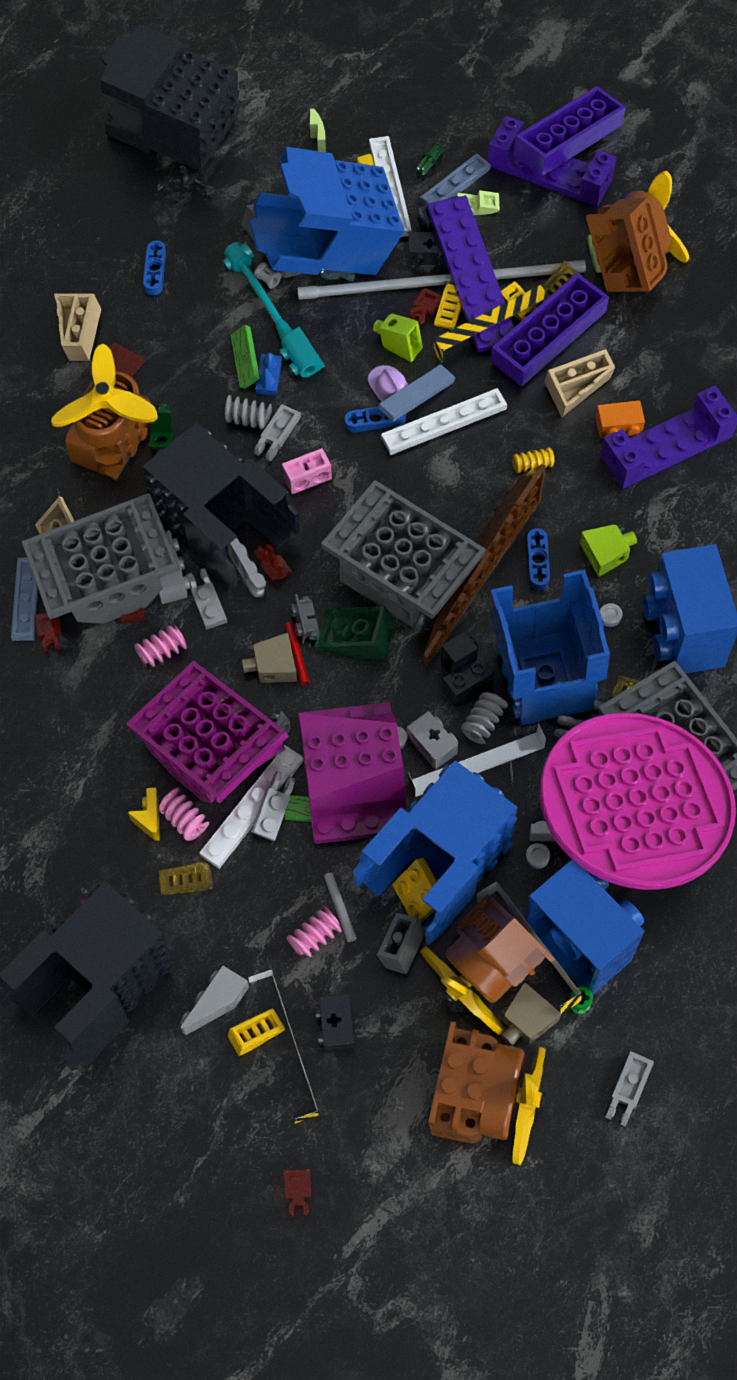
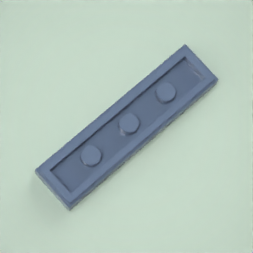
[420,153,491,205]
[378,365,455,422]
[11,558,39,641]

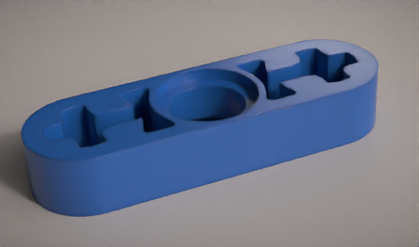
[143,241,166,295]
[345,407,406,432]
[527,528,550,590]

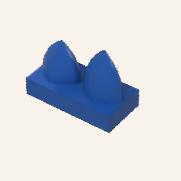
[255,352,282,396]

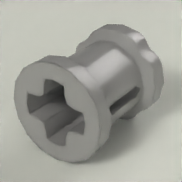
[254,262,282,289]

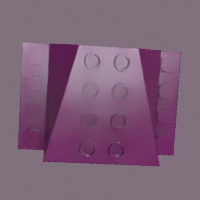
[126,660,289,803]
[298,702,406,844]

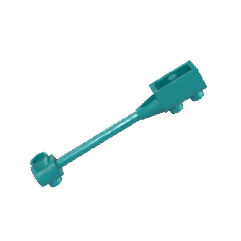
[223,242,325,378]

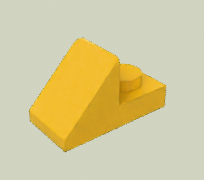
[128,788,160,841]

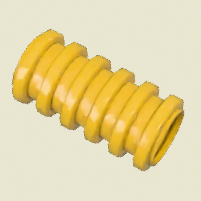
[512,448,554,473]

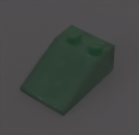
[315,606,396,660]

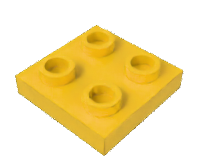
[392,857,439,924]

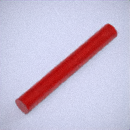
[284,622,310,686]

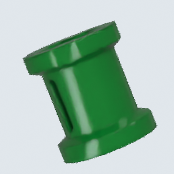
[569,986,593,1015]

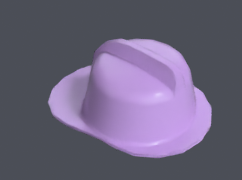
[368,365,408,402]

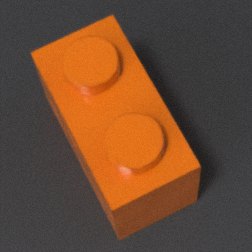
[595,400,645,439]

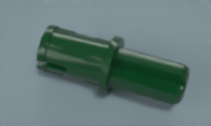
[415,142,444,176]

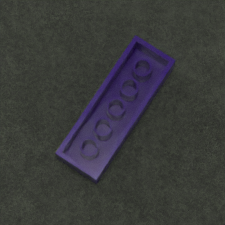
[512,86,626,176]
[491,273,609,387]

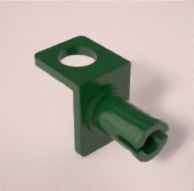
[149,403,173,449]

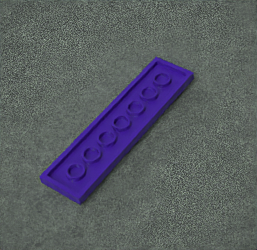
[426,195,514,353]

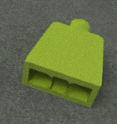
[373,314,423,362]
[580,525,637,577]

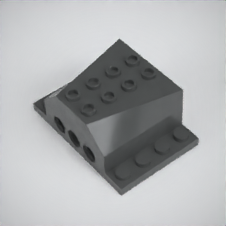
[321,480,486,628]
[22,493,180,624]
[597,661,737,791]

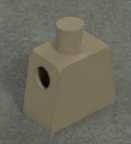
[242,633,297,683]
[501,982,561,1046]

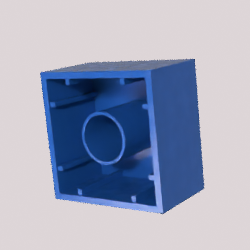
[642,544,737,674]
[522,860,644,995]

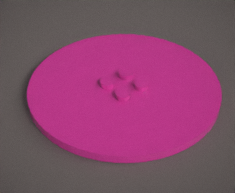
[539,713,736,890]

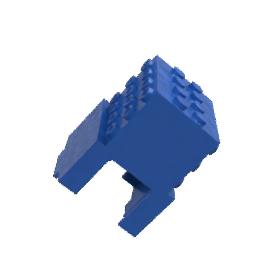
[249,147,405,275]
[491,570,610,726]
[353,760,517,945]

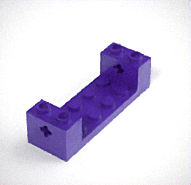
[488,116,617,207]
[600,385,737,489]

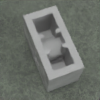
[407,711,458,770]

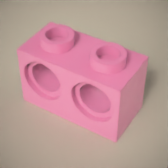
[282,448,332,494]

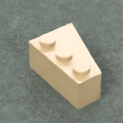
[54,294,101,361]
[544,349,615,417]

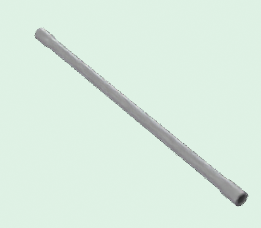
[298,260,586,300]

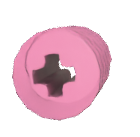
[135,625,187,668]
[159,788,209,841]
[287,906,342,957]

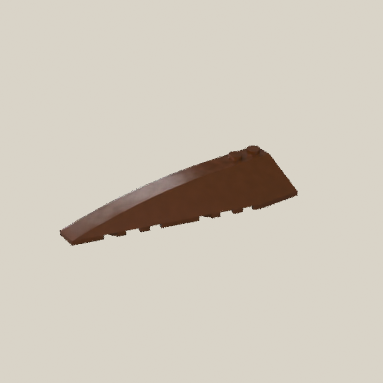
[423,464,546,667]

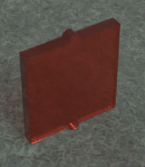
[110,342,145,377]

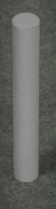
[324,873,357,942]

